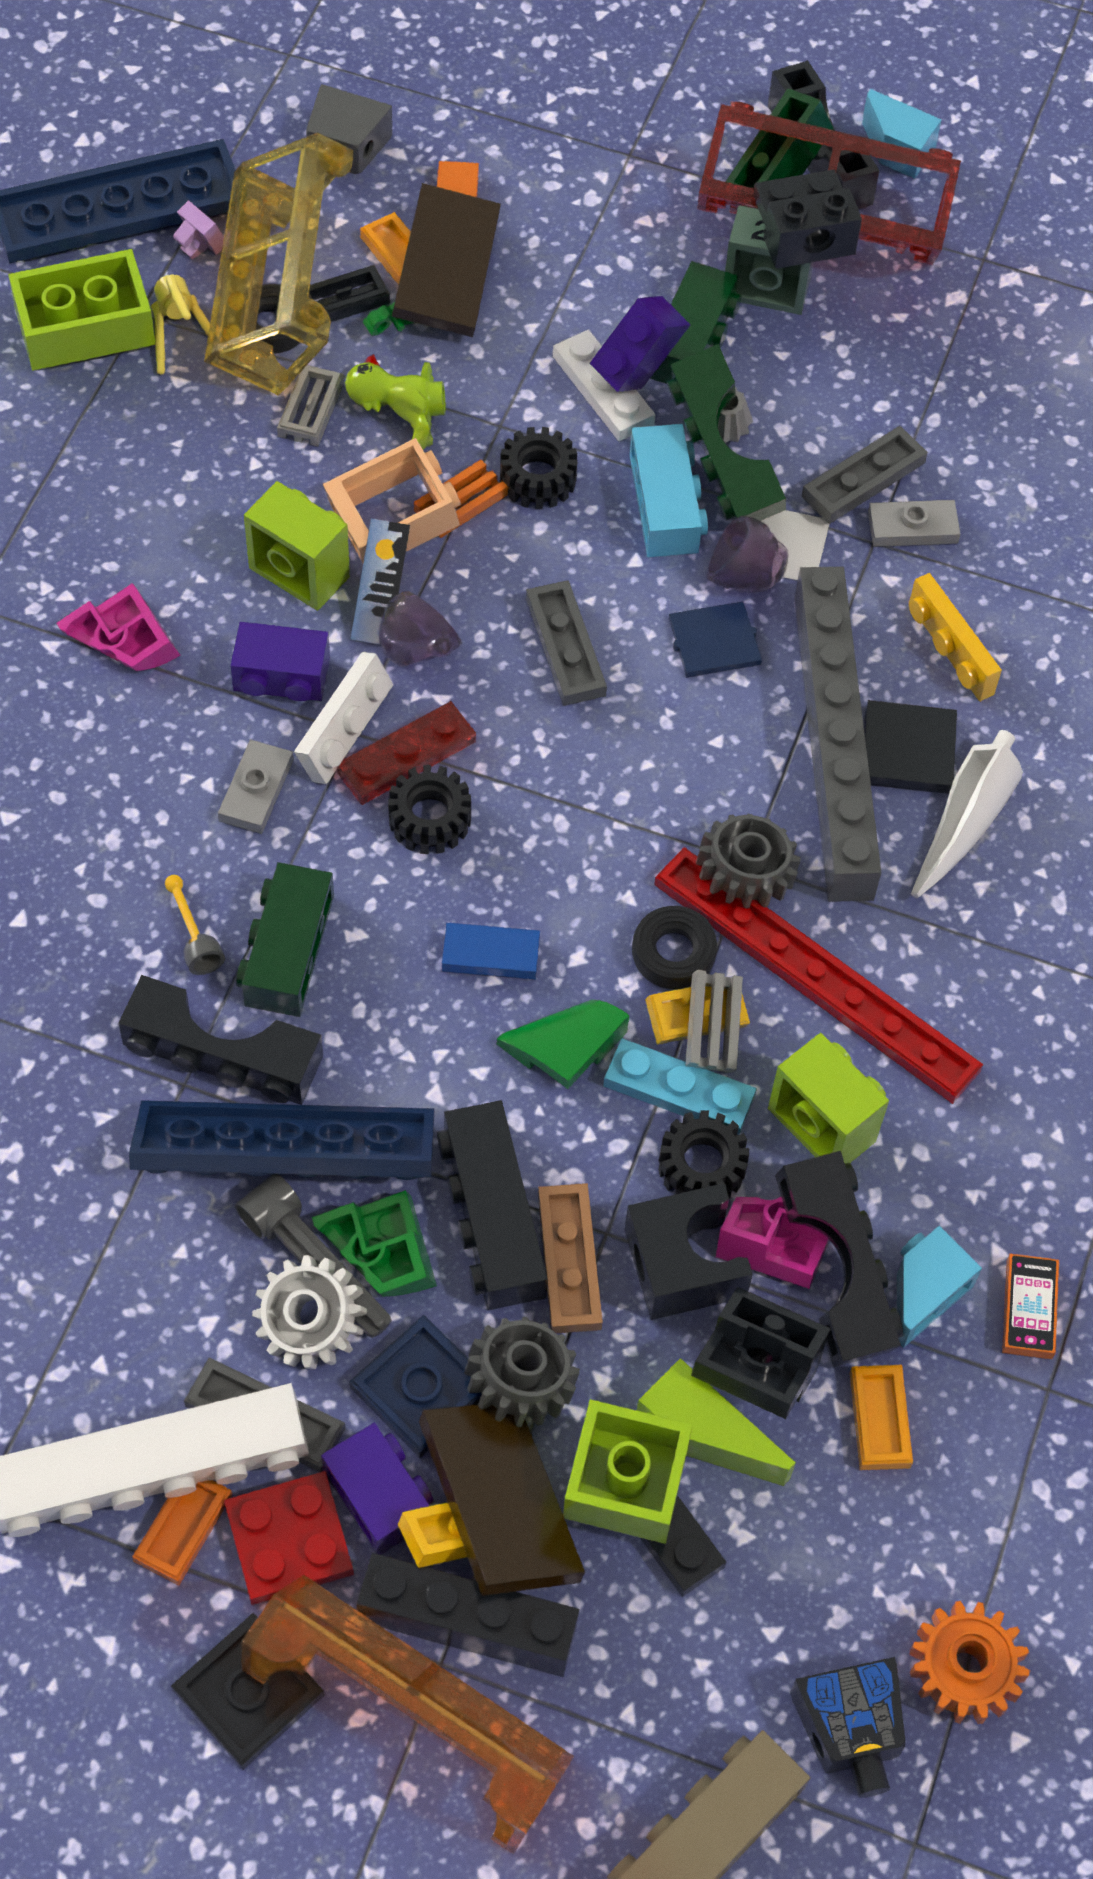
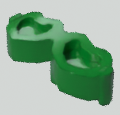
[363,302,414,336]

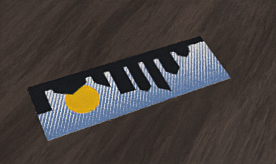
[351,518,410,646]

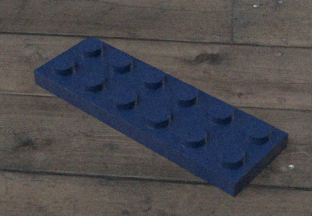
[0,139,247,264]
[129,1100,435,1180]

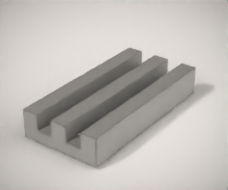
[277,364,344,447]
[685,970,743,1073]

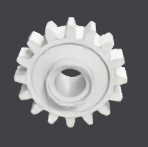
[252,1255,367,1370]

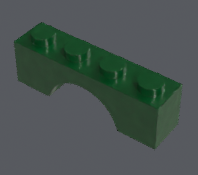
[667,344,786,530]

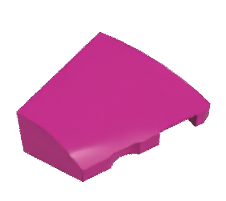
[56,583,181,671]
[715,1197,829,1289]

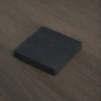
[864,700,957,794]
[171,1613,325,1770]

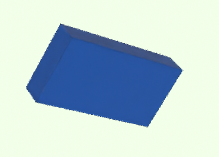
[442,922,540,980]

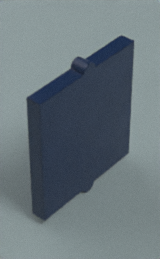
[669,601,762,678]

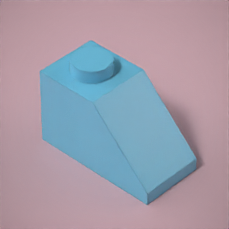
[862,89,942,178]
[897,1226,982,1348]

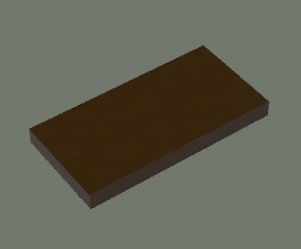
[392,183,501,337]
[419,1405,585,1596]

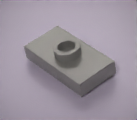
[868,500,961,547]
[218,739,294,834]

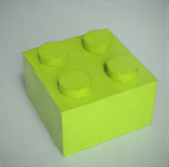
[244,481,350,611]
[768,1032,889,1163]
[563,1399,693,1544]

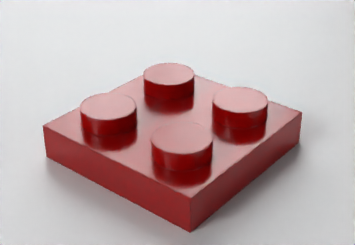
[224,1471,354,1605]

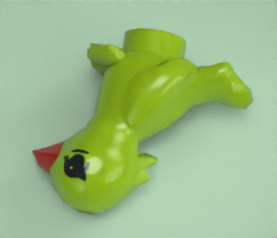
[345,354,446,450]

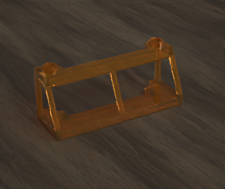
[242,1575,574,1854]

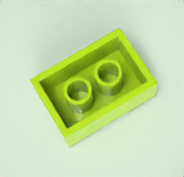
[8,249,156,371]

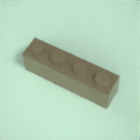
[607,1730,811,1879]

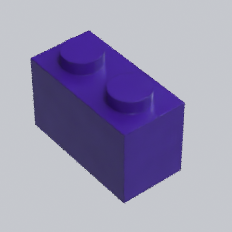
[590,296,690,392]
[230,621,330,701]
[321,1422,434,1555]

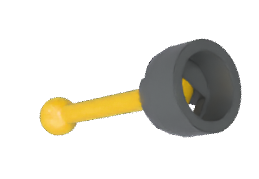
[165,874,225,975]

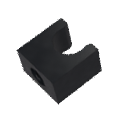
[624,1184,753,1320]

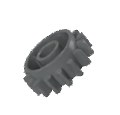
[696,814,801,908]
[464,1317,580,1427]

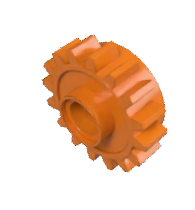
[909,1601,1030,1724]

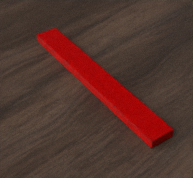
[654,847,983,1104]

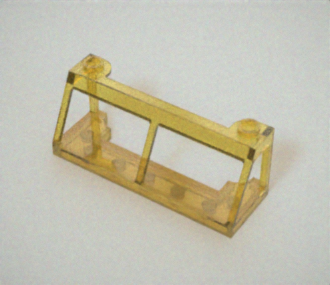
[204,132,354,396]

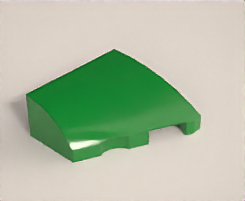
[496,1000,629,1089]
[312,1190,437,1297]

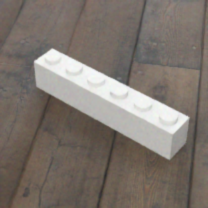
[0,1383,310,1537]

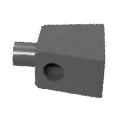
[306,84,393,179]

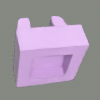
[173,200,228,259]

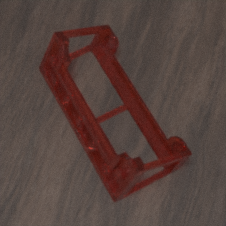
[697,101,961,265]

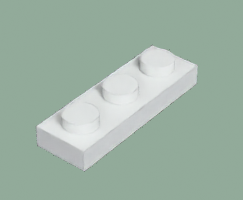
[553,329,656,442]
[294,652,394,784]

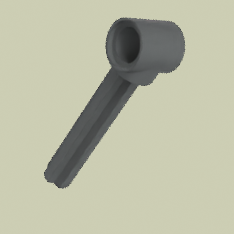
[235,1174,392,1338]

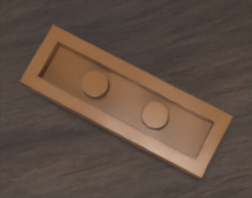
[538,1183,603,1334]

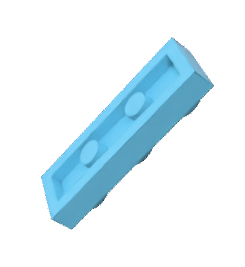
[603,1038,757,1135]

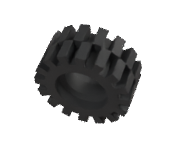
[500,427,578,509]
[388,765,471,854]
[658,1110,749,1199]

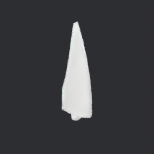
[911,730,1023,898]

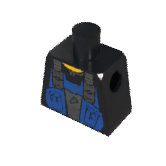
[790,1657,905,1798]

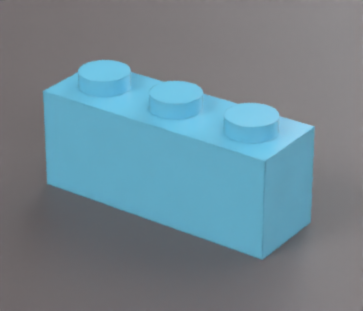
[629,424,708,557]

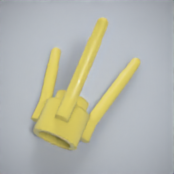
[151,275,221,375]

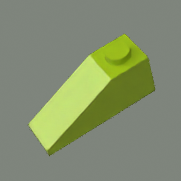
[636,1358,796,1486]

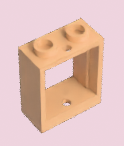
[323,438,461,563]

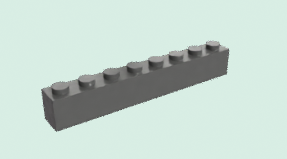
[794,566,881,902]

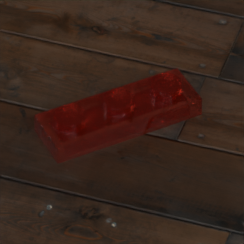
[337,701,476,805]

